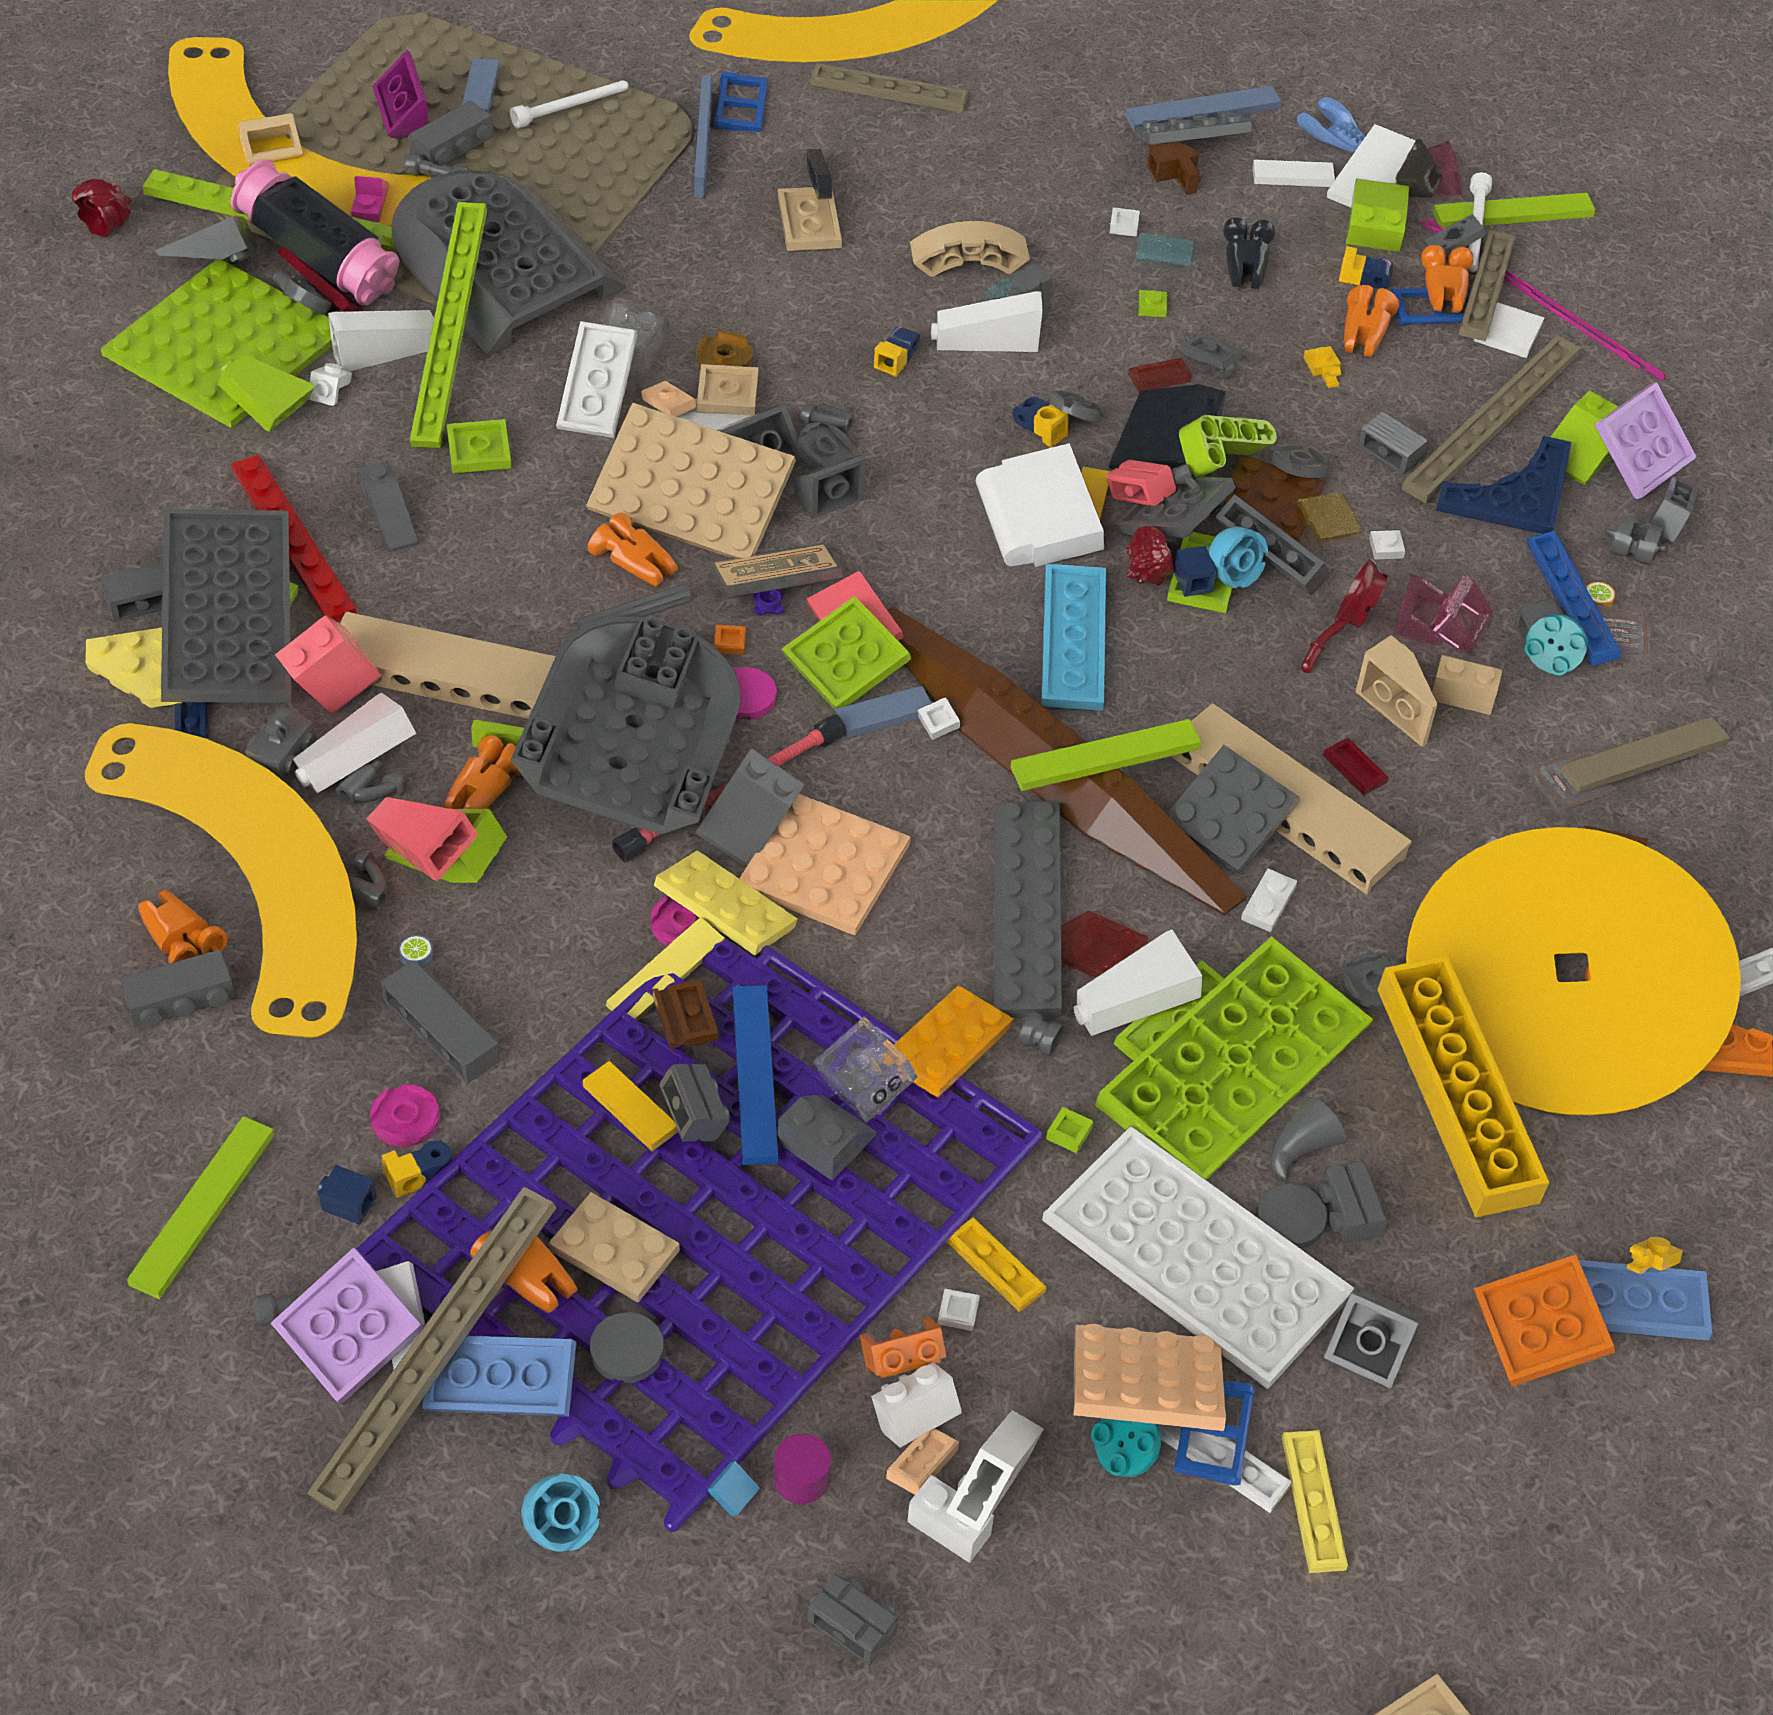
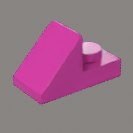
[351,176,389,222]

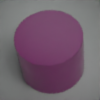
[774,1434,831,1504]

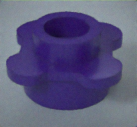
[753,589,784,616]

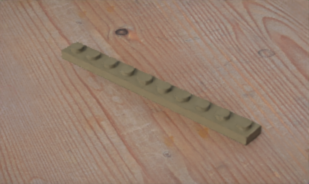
[1401,335,1581,503]
[307,1187,556,1516]

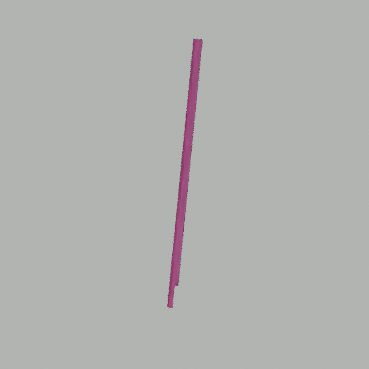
[1421,217,1666,381]

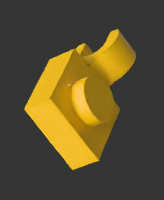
[1303,346,1341,388]
[1626,1237,1683,1274]

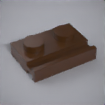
[653,979,718,1051]

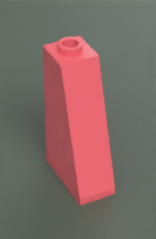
[366,797,478,881]

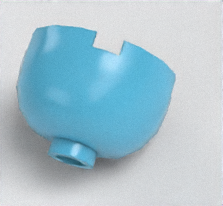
[1208,526,1268,589]
[521,1473,600,1552]

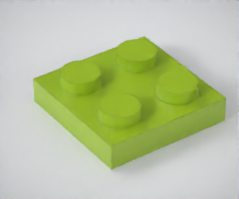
[447,419,511,474]

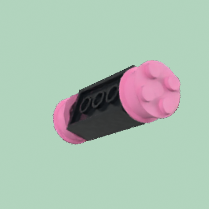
[231,159,400,306]

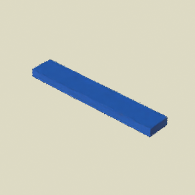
[1527,531,1621,666]
[733,985,778,1165]

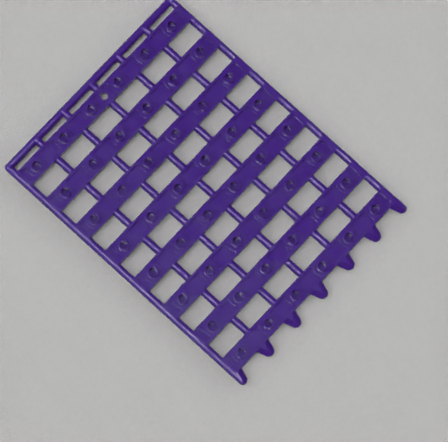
[356,926,1043,1532]

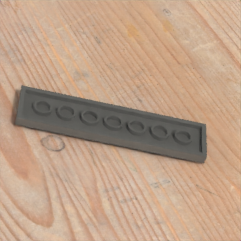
[994,801,1062,1017]

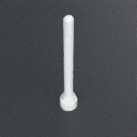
[510,80,629,129]
[1469,172,1492,272]

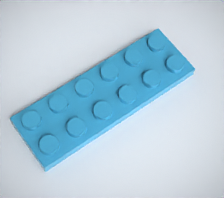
[1041,564,1106,711]

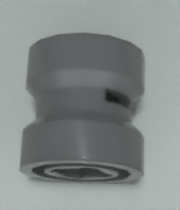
[1019,1011,1064,1056]

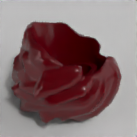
[72,179,132,237]
[1126,525,1175,586]

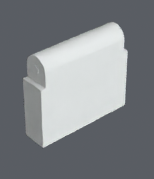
[975,443,1104,567]

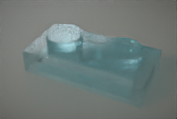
[1136,233,1194,267]

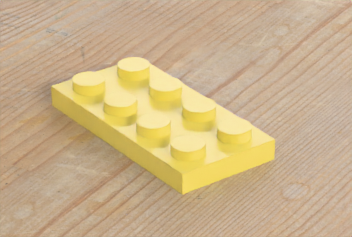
[654,850,797,955]

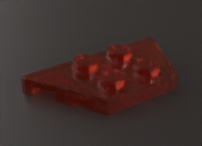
[1061,910,1148,978]

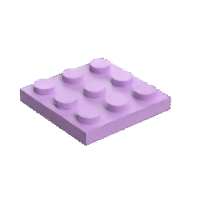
[1595,382,1696,499]
[271,1247,424,1405]

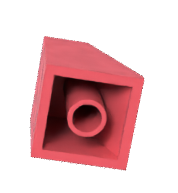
[275,615,382,714]

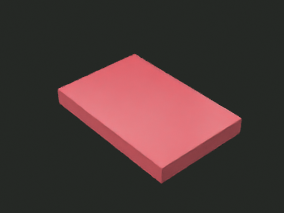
[807,571,904,640]

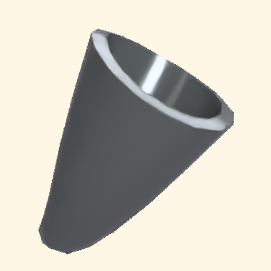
[1270,1097,1347,1181]

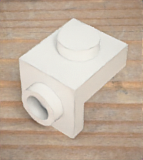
[309,363,352,406]

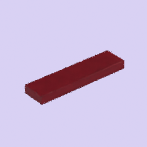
[277,246,363,312]

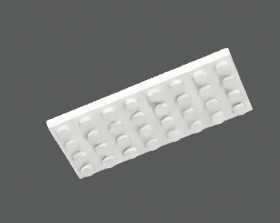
[1042,1126,1354,1389]

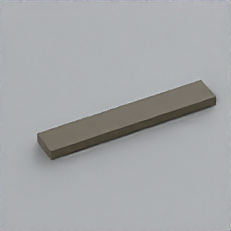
[810,63,969,113]
[1459,230,1516,341]
[1560,717,1730,794]

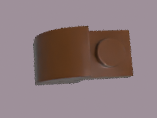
[1147,142,1201,195]

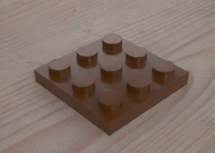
[1213,455,1325,542]

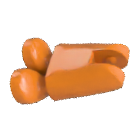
[1421,245,1473,313]
[1344,285,1399,357]
[587,512,678,588]
[444,735,522,809]
[138,889,228,964]
[470,1231,577,1313]

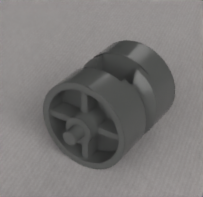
[1607,515,1666,564]

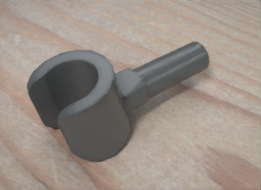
[1172,464,1200,492]

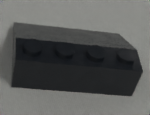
[1108,384,1226,477]

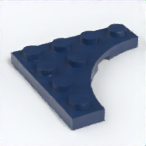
[1436,436,1571,534]

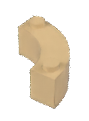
[910,221,1030,277]

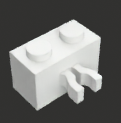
[871,1362,962,1447]
[907,1475,994,1563]

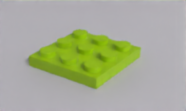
[782,596,911,710]

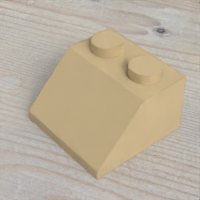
[1432,654,1502,715]

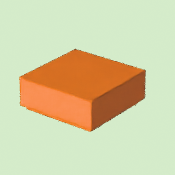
[713,625,746,655]

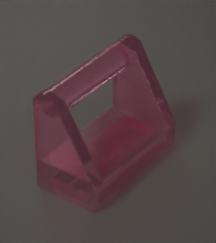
[1411,141,1462,196]
[1394,574,1454,646]
[1429,574,1493,654]

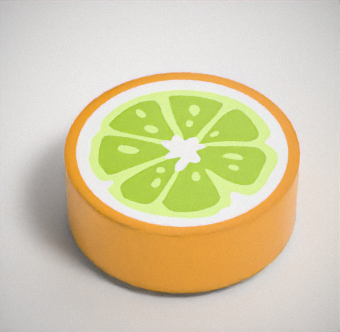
[1586,582,1615,610]

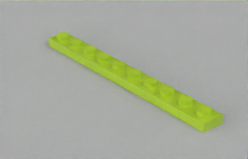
[142,169,398,255]
[410,202,487,449]

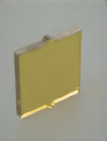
[1297,492,1362,542]

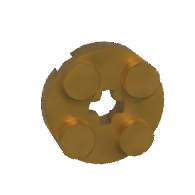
[696,331,753,370]

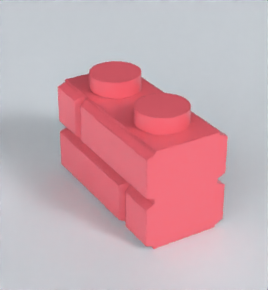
[1106,460,1176,506]

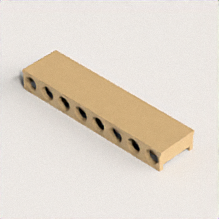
[340,612,556,719]
[1171,703,1412,895]

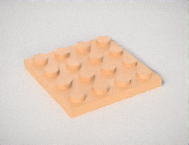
[739,794,911,936]
[1074,1324,1226,1431]

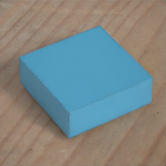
[707,1461,760,1516]

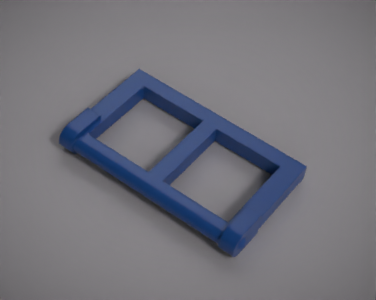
[713,72,768,132]
[1391,287,1472,325]
[1174,1381,1255,1486]

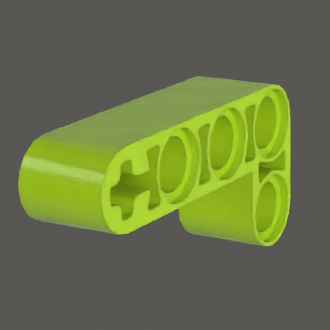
[1179,415,1277,477]

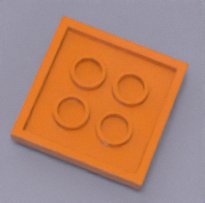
[1474,1254,1616,1387]

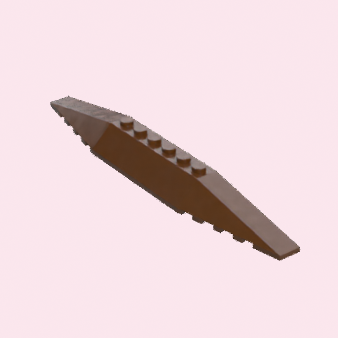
[887,607,1247,915]

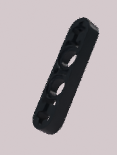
[807,149,832,200]

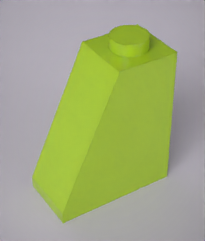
[218,354,314,432]

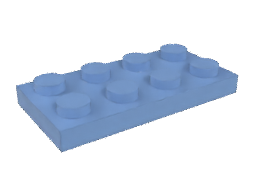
[1579,1260,1712,1341]
[422,1336,576,1417]

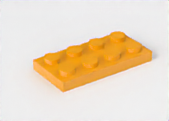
[882,985,1014,1098]

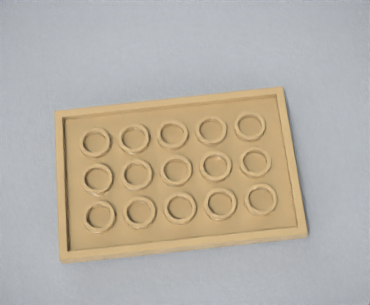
[586,403,796,559]

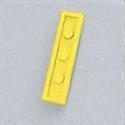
[606,917,725,1021]
[1282,1430,1348,1573]

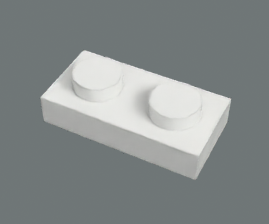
[1241,869,1297,932]

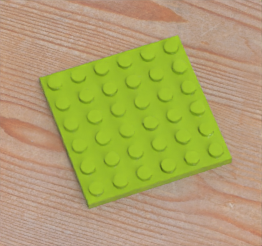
[101,259,332,428]

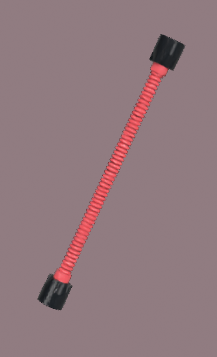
[611,714,847,863]

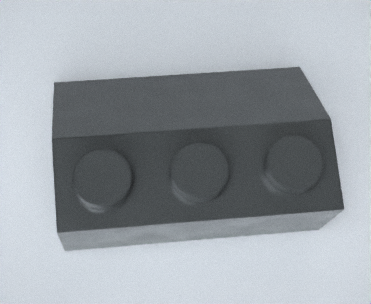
[717,404,803,463]

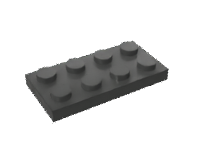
[1134,111,1252,144]

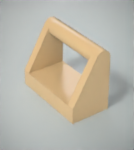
[238,113,303,166]

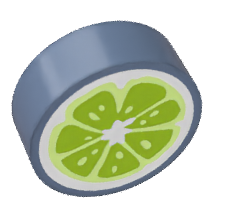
[399,935,433,968]

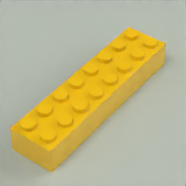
[1377,955,1549,1218]

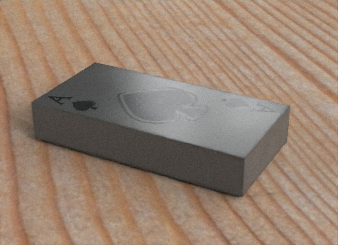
[1424,214,1486,257]

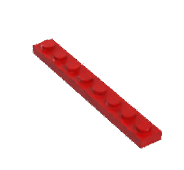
[231,454,357,622]

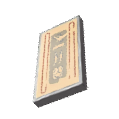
[710,543,843,598]

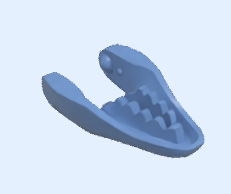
[1297,97,1365,153]

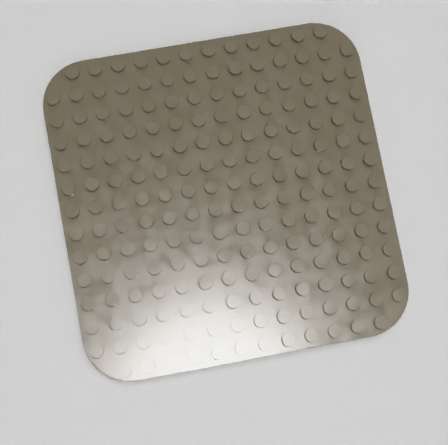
[215,13,693,305]

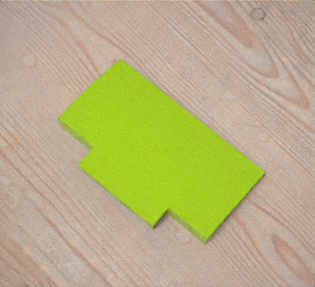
[1095,936,1373,1181]

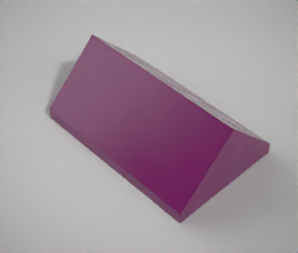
[372,50,429,138]

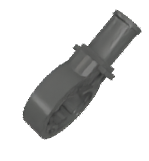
[273,269,333,316]

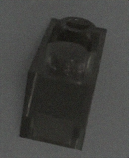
[1395,139,1443,198]

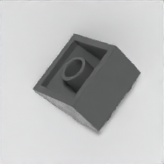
[795,455,866,519]
[778,1094,876,1181]
[1324,1285,1424,1388]

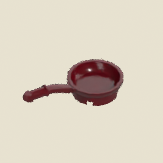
[1301,558,1388,673]

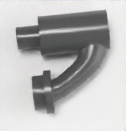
[800,403,855,433]
[336,758,406,804]
[348,851,388,911]

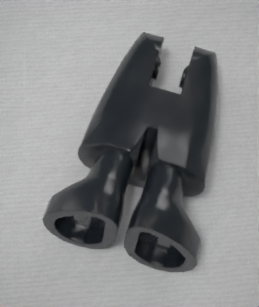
[1223,217,1275,289]

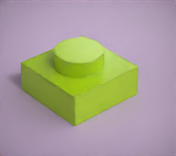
[1138,290,1167,317]
[1046,1107,1093,1154]

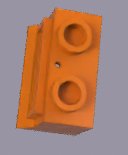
[860,1317,946,1378]

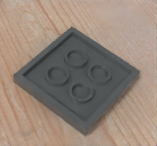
[1114,477,1235,539]
[1167,744,1300,874]

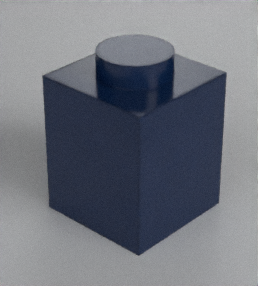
[1174,546,1217,597]
[317,1165,377,1225]

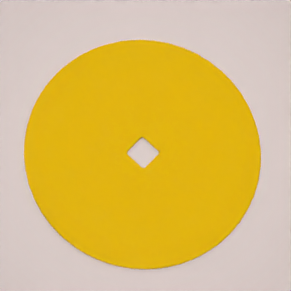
[1406,827,1741,1116]

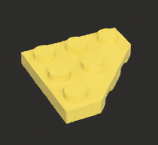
[85,627,182,708]

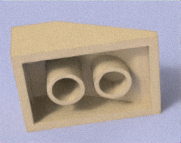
[1356,635,1437,747]

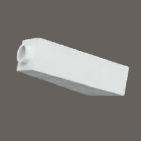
[931,291,1042,352]
[328,310,434,372]
[293,693,416,793]
[1074,930,1202,1036]
[947,1410,1044,1532]

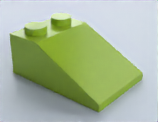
[1346,178,1409,252]
[1551,390,1619,485]
[384,809,507,883]

